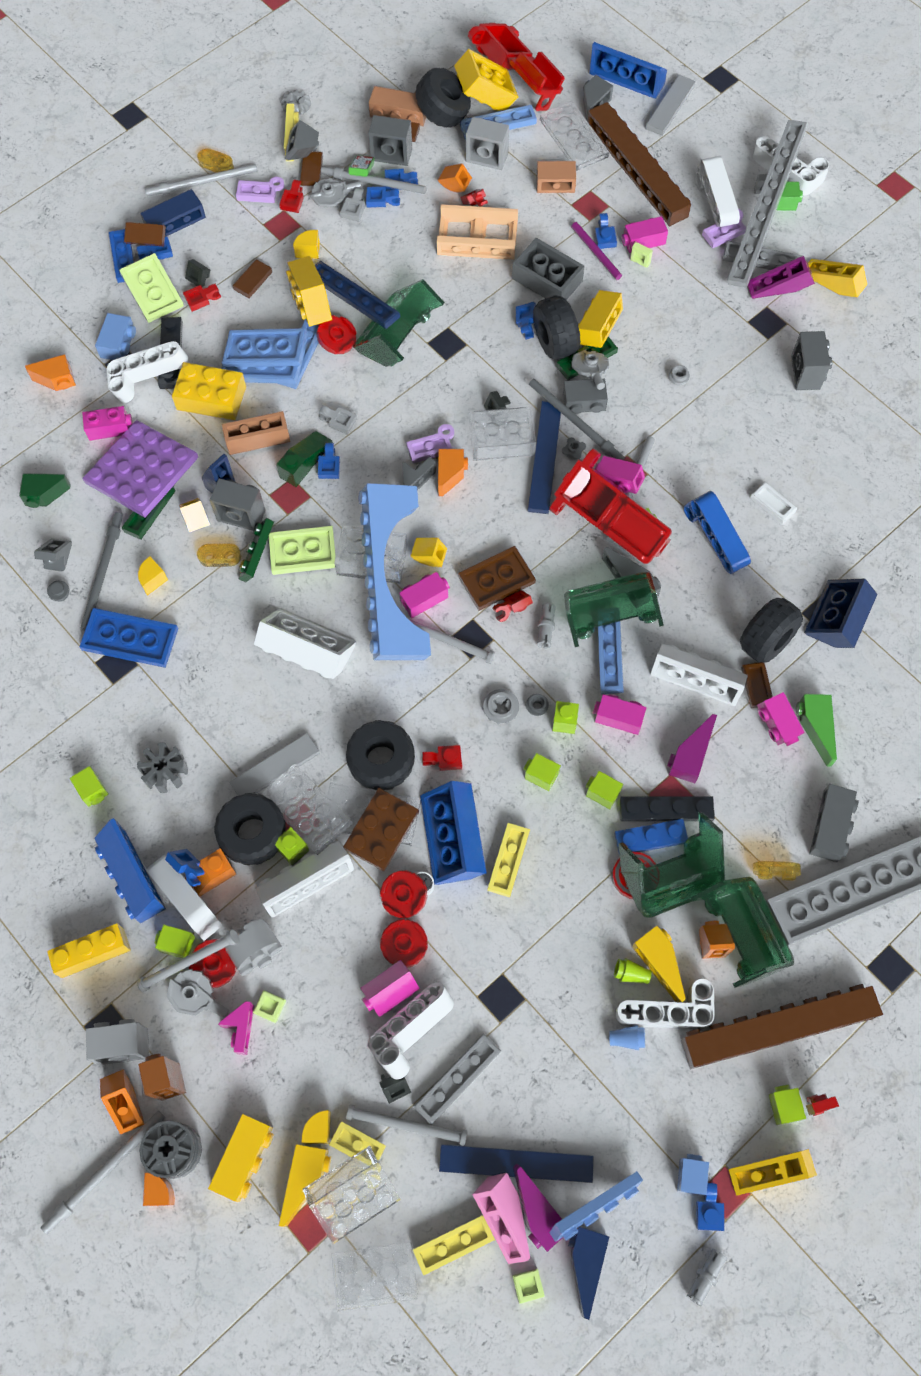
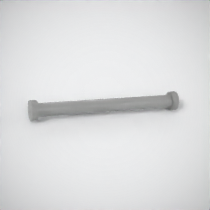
[409,619,495,664]
[137,930,239,992]
[346,1105,468,1146]

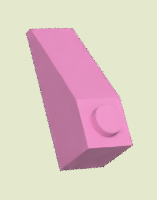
[472,1173,530,1264]

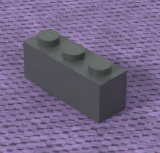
[809,783,859,862]

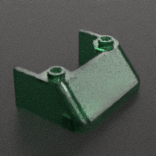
[353,279,445,367]
[564,572,664,647]
[619,812,725,918]
[691,877,794,988]

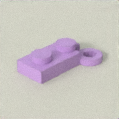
[236,177,284,203]
[702,209,746,249]
[406,424,454,463]

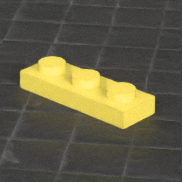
[284,104,299,161]
[487,823,530,897]
[413,1215,495,1276]

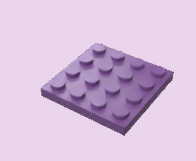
[82,420,199,518]

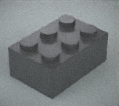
[512,238,585,300]

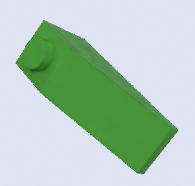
[796,694,837,767]

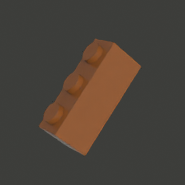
[138,1054,186,1101]

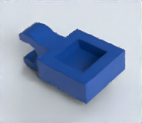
[385,169,418,191]
[366,187,400,208]
[595,213,617,249]
[137,237,173,260]
[516,301,536,340]
[318,443,340,479]
[165,849,205,886]
[696,1183,724,1231]

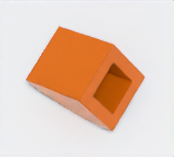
[438,163,472,193]
[143,1173,175,1206]

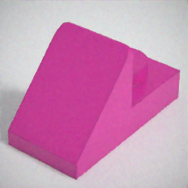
[218,1001,254,1055]

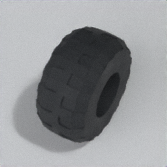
[415,68,471,128]
[533,295,580,360]
[740,598,803,663]
[346,720,415,790]
[214,793,286,865]

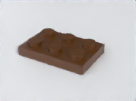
[458,546,536,611]
[343,788,419,872]

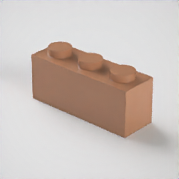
[369,86,426,126]
[222,411,291,455]

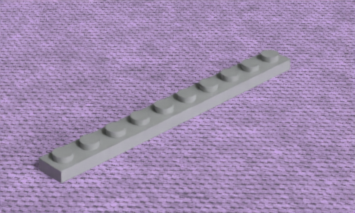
[727,120,807,288]

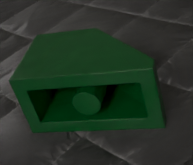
[19,474,71,508]

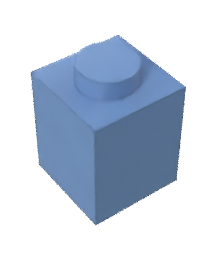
[677,1154,709,1195]

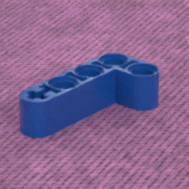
[684,491,751,574]

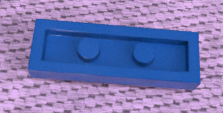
[109,229,135,283]
[614,819,689,856]

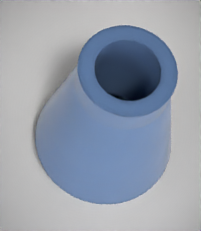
[609,1025,645,1050]

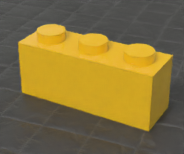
[578,290,623,348]
[47,923,131,978]
[208,1114,274,1202]

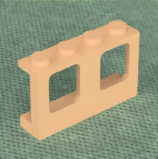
[437,204,518,260]

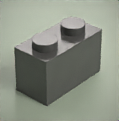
[563,378,608,414]

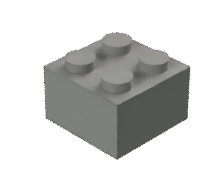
[466,117,509,170]
[86,1019,149,1065]

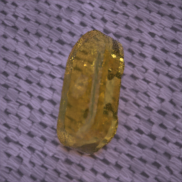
[197,148,234,173]
[197,543,241,567]
[753,861,801,881]

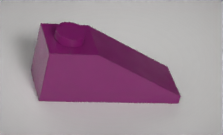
[748,256,815,299]
[667,714,717,784]
[513,1164,563,1252]

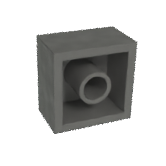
[369,115,412,166]
[791,331,832,391]
[210,479,266,531]

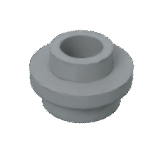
[669,365,690,385]

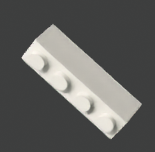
[254,609,356,679]
[651,644,747,706]
[255,840,354,918]

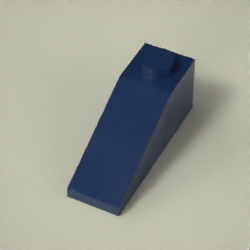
[202,454,235,493]
[568,1227,610,1320]

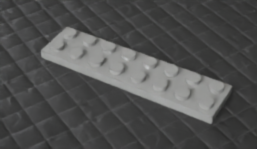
[766,836,921,946]

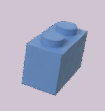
[95,313,136,360]

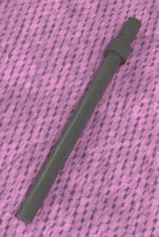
[529,379,626,460]
[80,512,123,631]

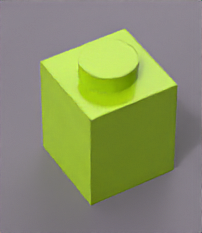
[552,701,579,734]
[523,753,561,791]
[69,766,109,807]
[585,771,623,810]
[275,827,310,866]
[154,925,195,958]
[768,1084,806,1125]

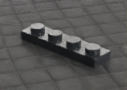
[158,317,183,389]
[620,796,715,821]

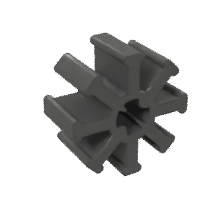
[137,742,188,793]

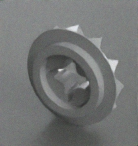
[281,90,311,115]
[483,689,519,724]

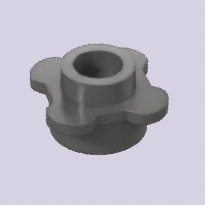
[562,437,586,459]

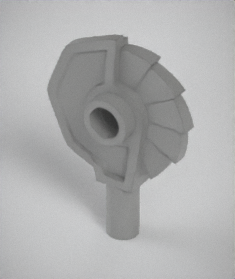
[310,178,362,207]
[572,349,609,390]
[167,969,229,1019]

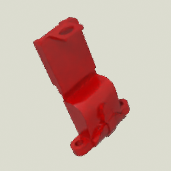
[468,23,565,111]
[549,448,672,564]

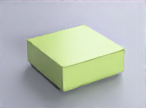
[630,242,653,268]
[253,990,286,1023]
[512,1268,545,1304]

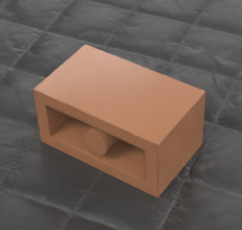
[537,161,576,193]

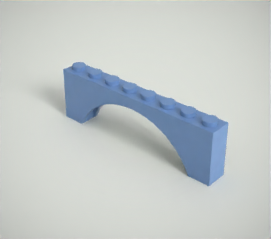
[358,483,431,660]

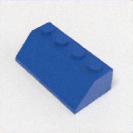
[589,42,667,99]
[420,781,487,885]
[94,818,166,923]

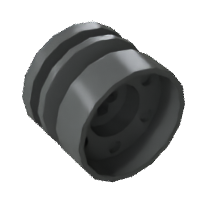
[139,1120,202,1179]

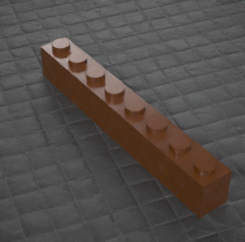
[587,102,691,227]
[681,984,883,1070]

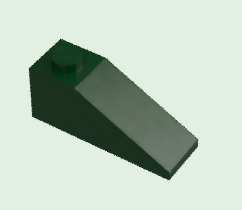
[276,431,333,487]

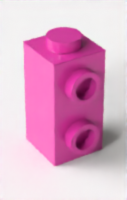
[621,216,668,253]
[82,406,133,441]
[595,456,645,494]
[399,572,450,619]
[757,692,805,746]
[593,694,647,735]
[360,960,420,1017]

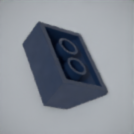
[804,578,878,648]

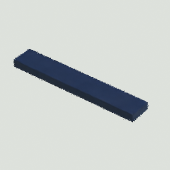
[315,260,400,329]
[528,401,561,514]
[439,1145,594,1183]

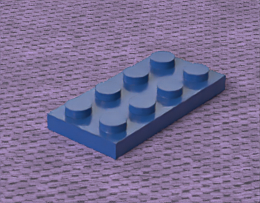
[79,608,179,668]

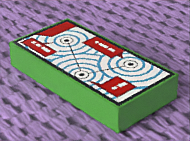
[349,155,374,177]

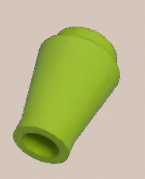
[614,958,652,984]

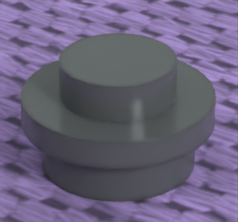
[47,580,70,602]

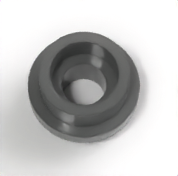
[526,694,549,716]

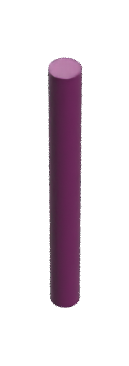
[571,222,622,280]

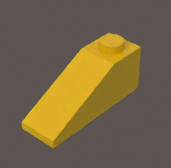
[808,259,867,297]
[632,926,686,1003]
[279,1144,331,1227]
[729,1149,817,1196]

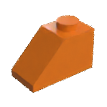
[25,354,76,391]
[438,449,468,496]
[185,848,236,897]
[699,921,735,959]
[100,1069,144,1135]

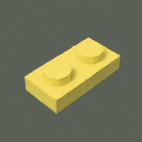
[329,1121,386,1170]

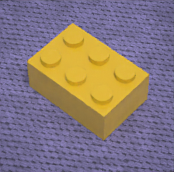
[454,49,518,111]
[286,256,332,327]
[172,362,246,421]

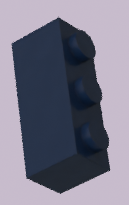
[140,189,206,237]

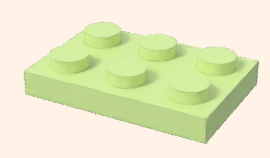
[119,253,184,323]
[269,526,337,575]

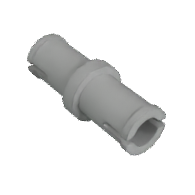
[537,603,556,649]
[686,1249,727,1306]

